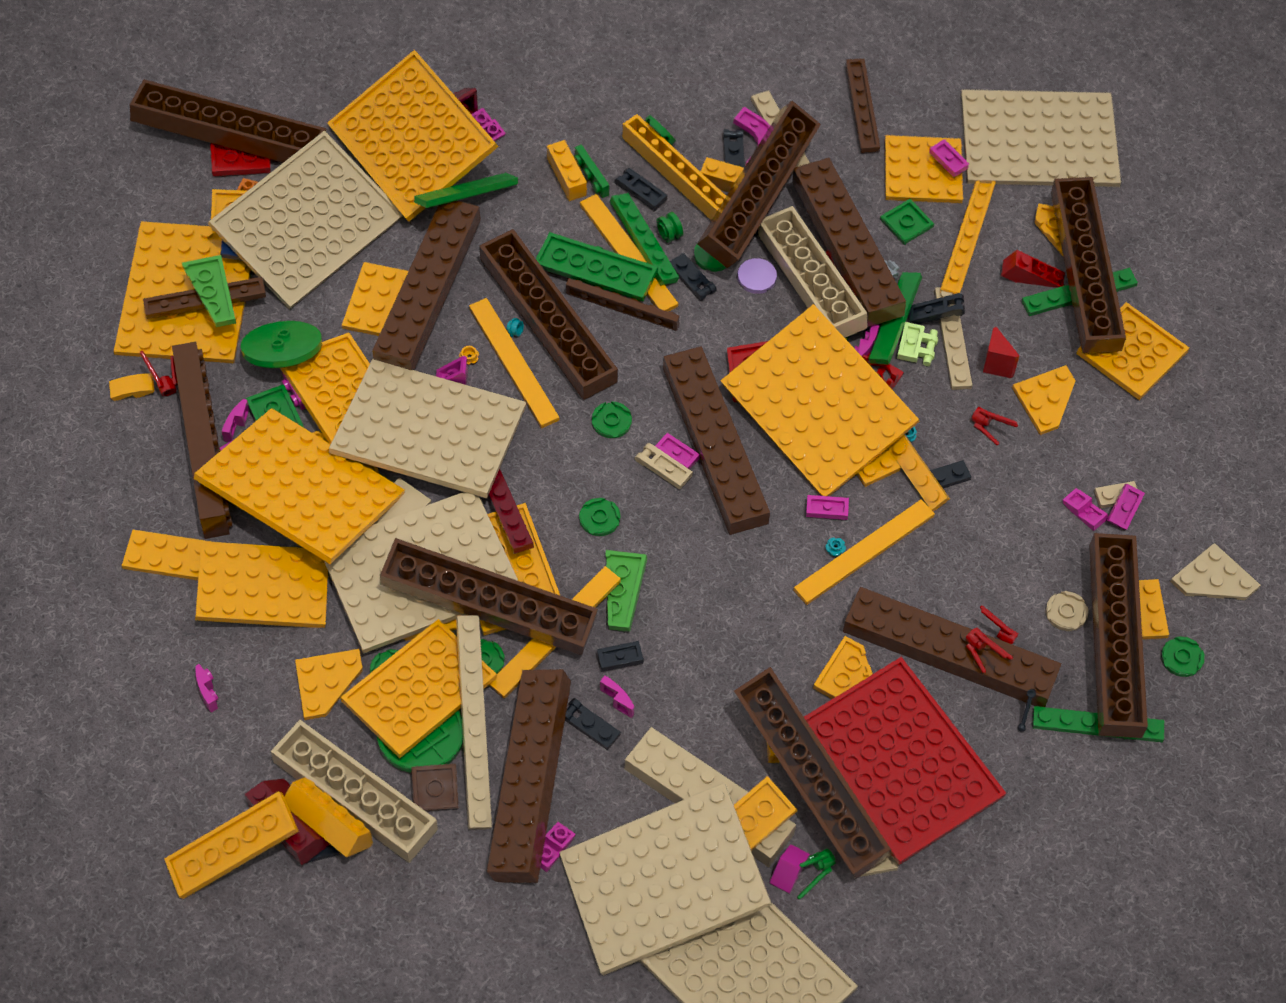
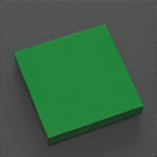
[880,199,934,245]

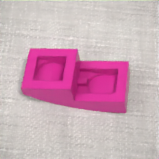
[221,399,249,442]
[1062,488,1108,531]
[600,675,634,718]

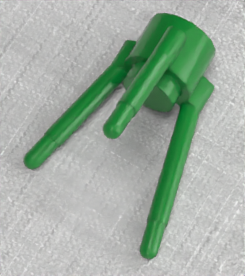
[797,849,836,900]

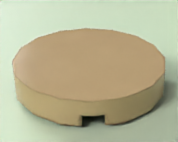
[1046,591,1089,631]

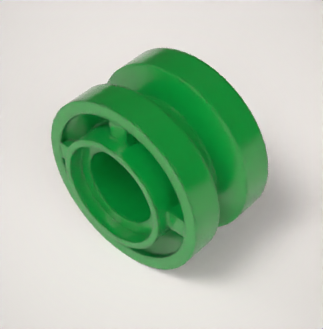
[656,212,684,243]

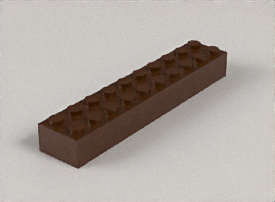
[129,79,326,162]
[697,100,821,268]
[792,158,906,327]
[1051,177,1126,353]
[372,200,481,371]
[479,229,618,400]
[172,342,233,539]
[663,346,770,535]
[1089,533,1148,738]
[380,538,598,655]
[843,587,1062,707]
[734,667,894,879]
[487,669,571,883]

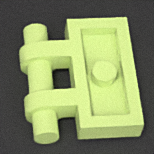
[897,322,938,366]

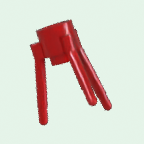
[140,351,178,397]
[971,407,1018,445]
[980,605,1019,644]
[965,628,1013,673]

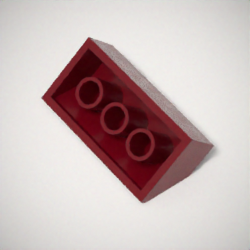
[244,779,330,866]

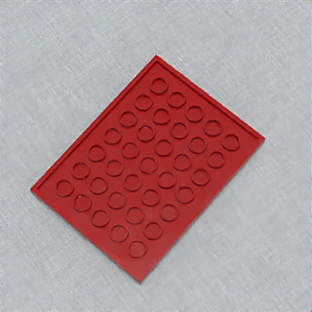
[804,657,1006,865]

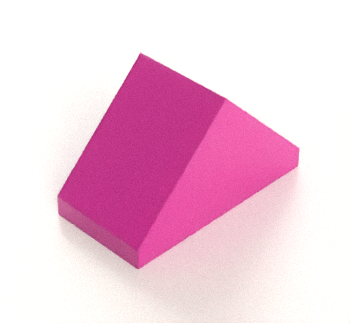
[436,356,468,385]
[770,844,810,894]

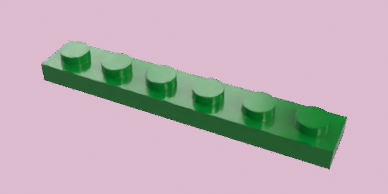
[610,193,679,286]
[1021,268,1138,317]
[1033,706,1164,743]

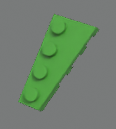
[182,255,236,327]
[606,550,647,632]

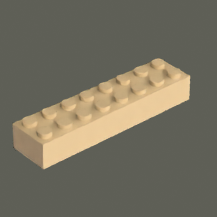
[758,206,867,338]
[271,720,438,863]
[625,727,796,867]

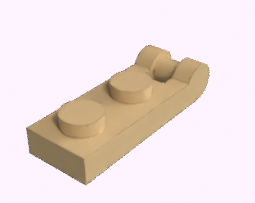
[635,443,693,490]

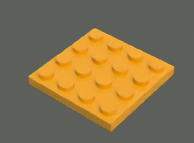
[885,135,963,203]
[342,262,408,336]
[1076,302,1189,400]

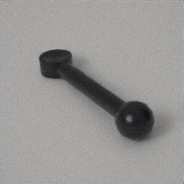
[1017,689,1036,732]

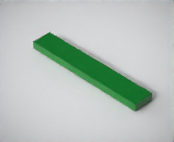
[414,173,518,208]
[869,272,922,364]

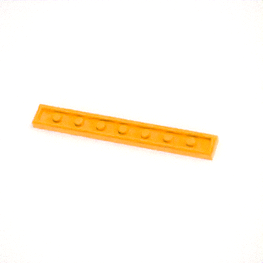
[940,181,996,294]
[580,194,678,311]
[469,298,559,429]
[793,499,935,605]
[489,566,621,699]

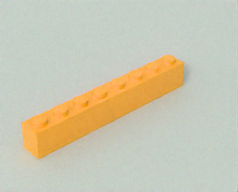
[622,114,726,220]

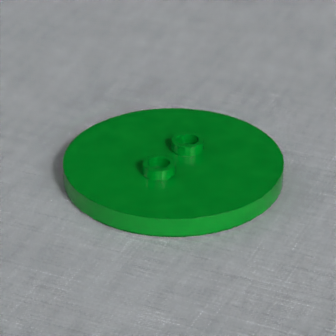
[241,321,322,368]
[377,711,463,773]

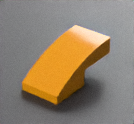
[109,373,155,401]

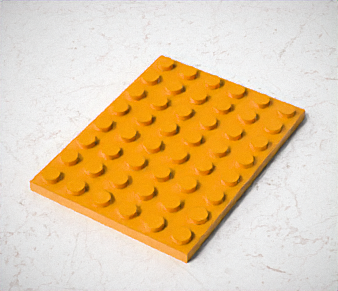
[328,50,498,222]
[114,221,251,363]
[720,304,920,496]
[194,408,405,564]

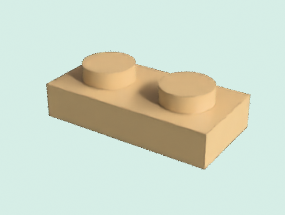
[1094,481,1137,509]

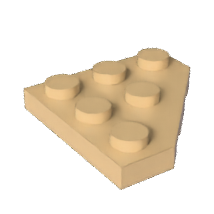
[1170,543,1261,600]

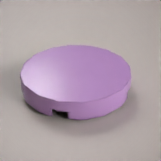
[738,258,777,294]

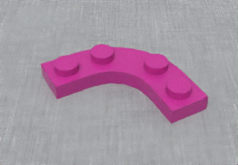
[733,107,770,166]

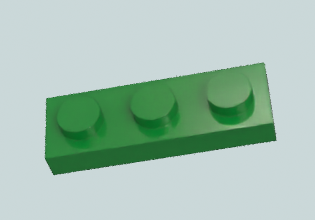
[573,144,609,198]

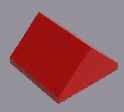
[983,327,1020,378]

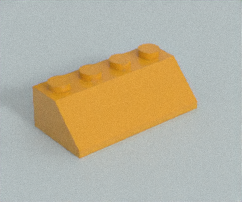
[284,777,373,857]

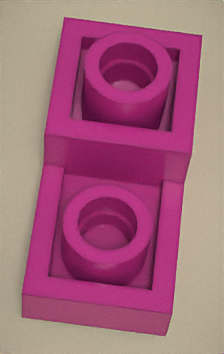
[471,108,506,141]
[855,325,879,356]
[196,664,218,713]
[541,822,576,872]

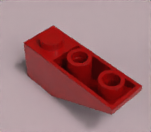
[1002,250,1065,288]

